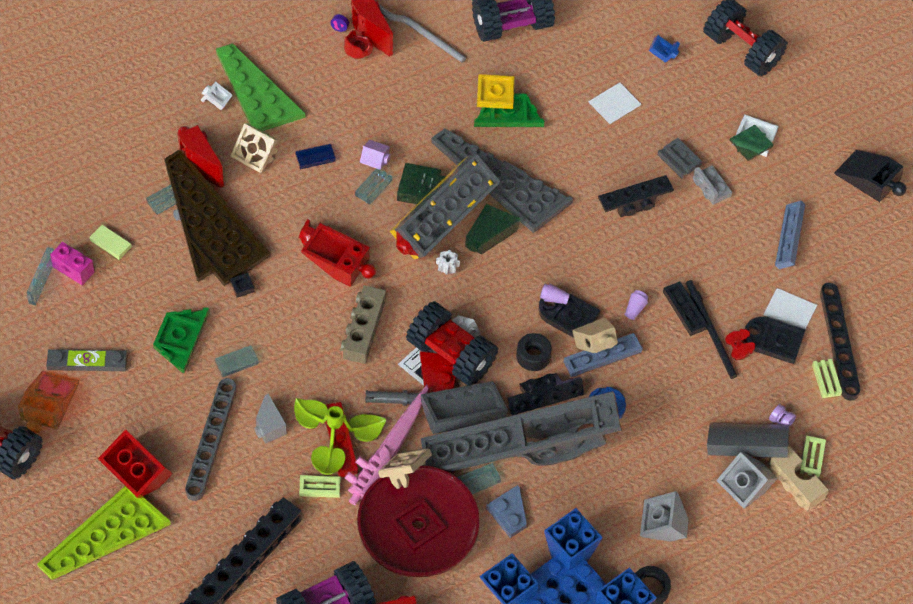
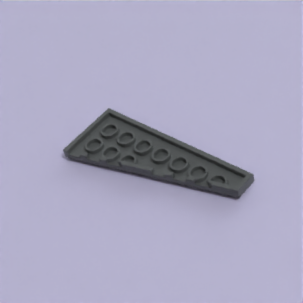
[431,128,573,233]

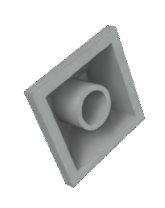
[716,452,777,508]
[640,491,689,542]

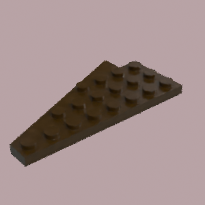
[164,149,270,286]

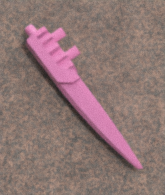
[345,385,428,505]

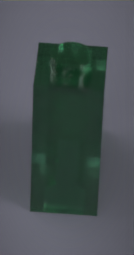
[465,204,520,254]

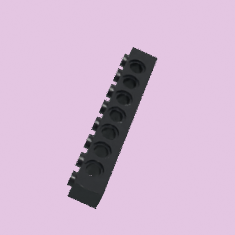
[179,497,302,604]

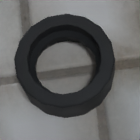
[635,566,671,604]

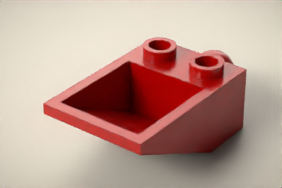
[351,0,393,57]
[177,125,224,188]
[301,223,376,287]

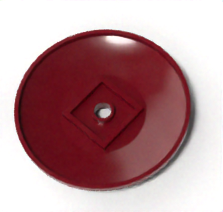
[357,465,480,578]

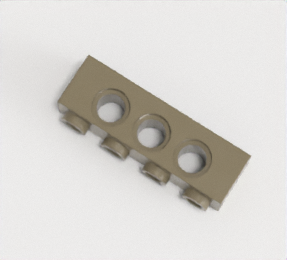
[340,285,386,364]

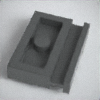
[657,138,702,179]

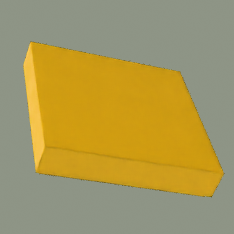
[477,74,515,109]

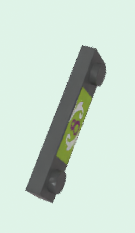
[46,349,127,371]

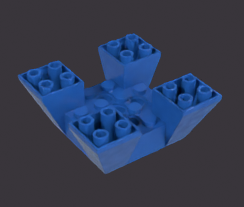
[480,508,657,604]

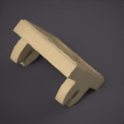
[230,123,278,173]
[378,448,432,489]

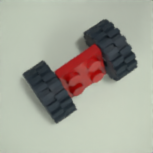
[703,0,788,77]
[406,301,498,386]
[0,423,43,480]

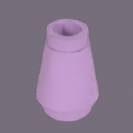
[540,283,569,304]
[625,290,648,320]

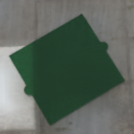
[729,125,773,161]

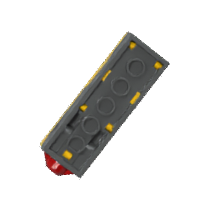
[389,154,500,259]

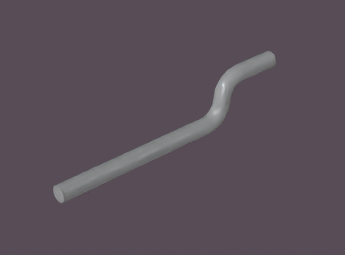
[379,4,466,63]

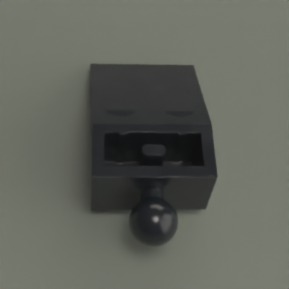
[834,150,907,202]

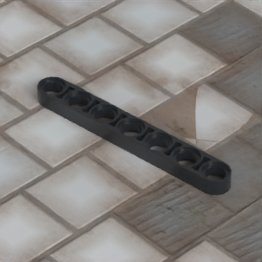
[820,283,860,401]

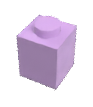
[360,140,391,169]

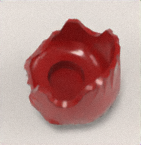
[344,30,374,59]

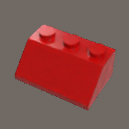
[98,429,173,499]

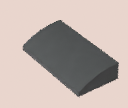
[421,381,508,434]
[707,423,790,458]

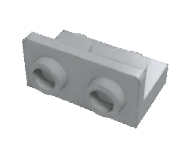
[693,165,732,205]

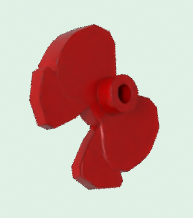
[725,329,755,360]

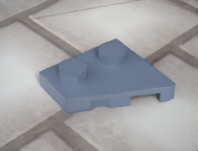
[486,485,527,538]

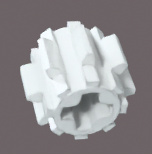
[436,250,460,275]

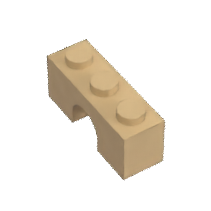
[769,447,829,511]

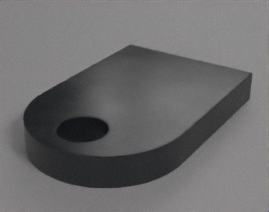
[538,291,601,338]
[744,317,805,364]

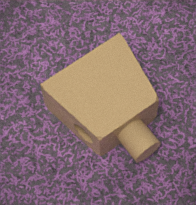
[573,318,618,353]

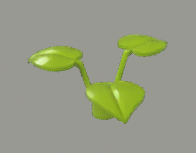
[294,398,386,475]

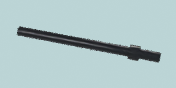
[686,280,737,379]

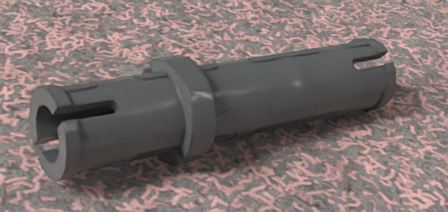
[365,390,419,406]

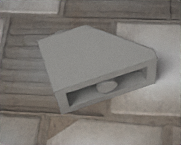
[254,394,287,444]

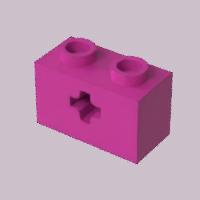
[50,242,95,286]

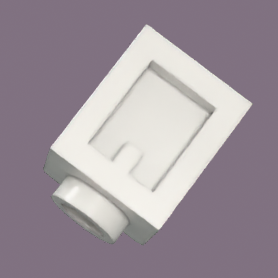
[201,81,232,110]

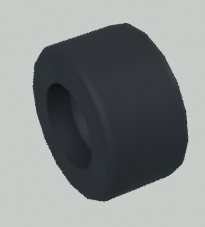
[516,333,552,371]

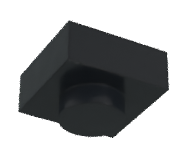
[230,273,255,298]

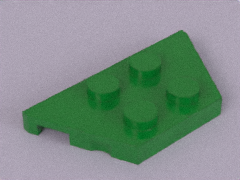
[474,93,544,127]
[153,307,209,373]

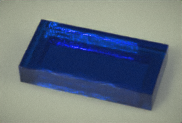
[295,144,336,170]

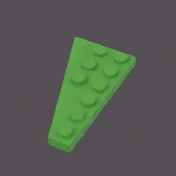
[216,43,305,131]

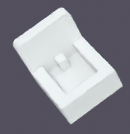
[452,315,481,337]

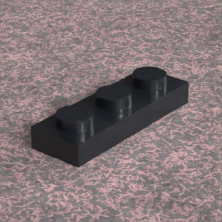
[663,281,708,336]

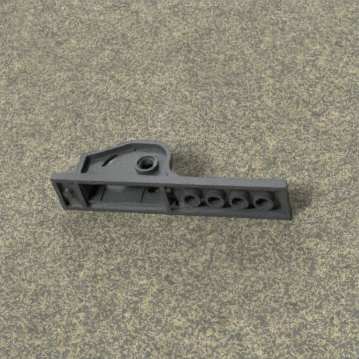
[421,391,622,472]

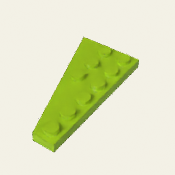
[37,486,171,580]

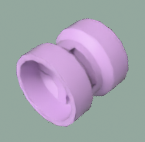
[769,404,796,426]

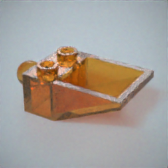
[18,371,79,434]

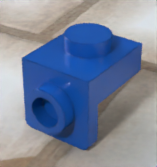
[649,35,680,63]

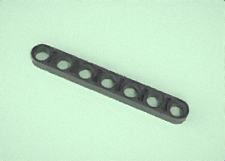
[185,378,236,501]

